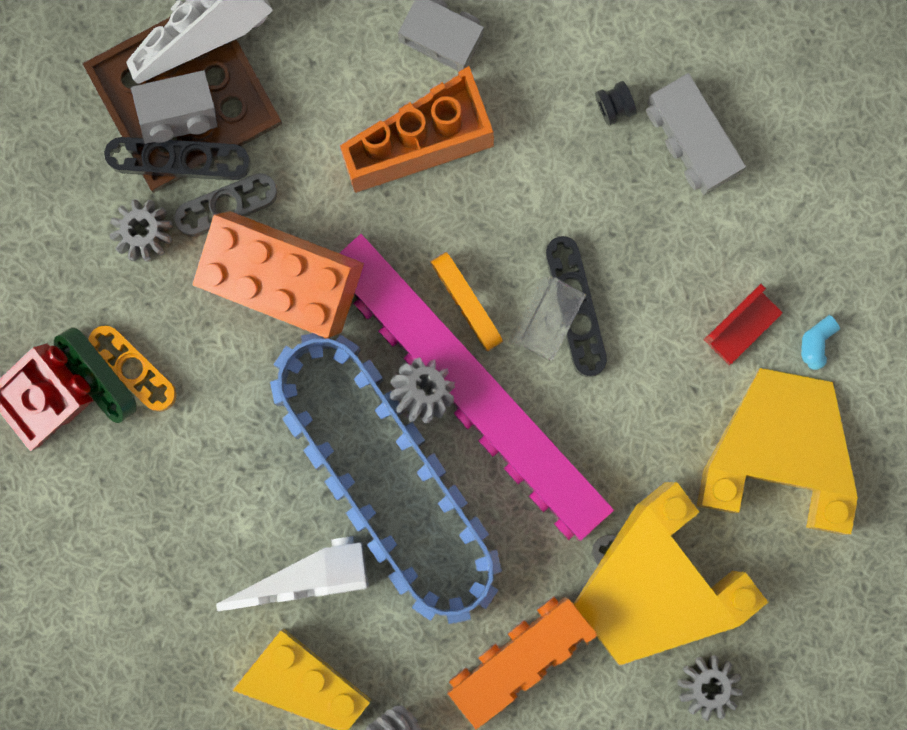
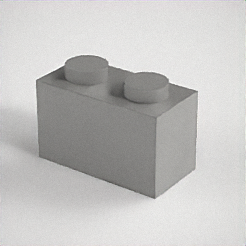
[398,0,484,72]
[131,70,218,144]

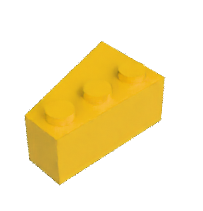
[233,629,372,730]

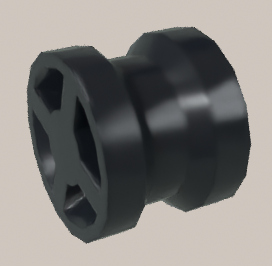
[595,81,637,126]

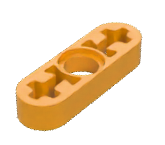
[430,252,503,352]
[88,326,177,412]

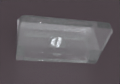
[508,277,586,361]

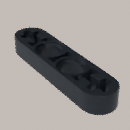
[104,137,251,181]
[545,236,607,377]

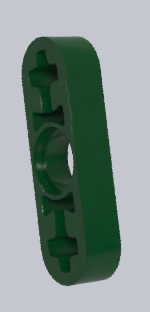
[54,327,137,423]

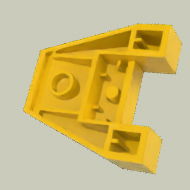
[697,368,858,535]
[573,482,768,665]

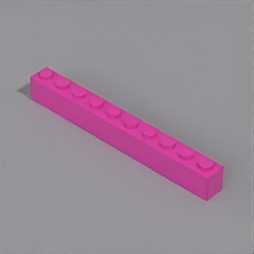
[340,234,614,541]

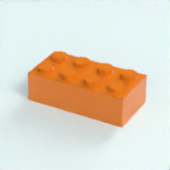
[192,211,364,339]

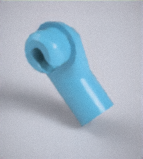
[801,315,840,370]

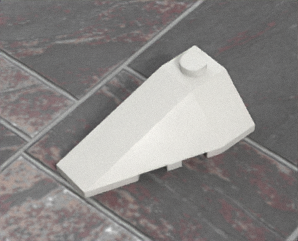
[126,0,273,84]
[216,536,369,611]

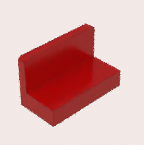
[703,283,783,365]

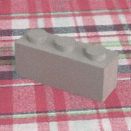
[646,73,746,195]

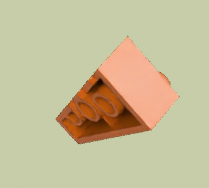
[340,66,494,193]
[447,596,597,730]

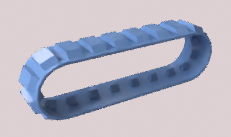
[270,333,502,624]

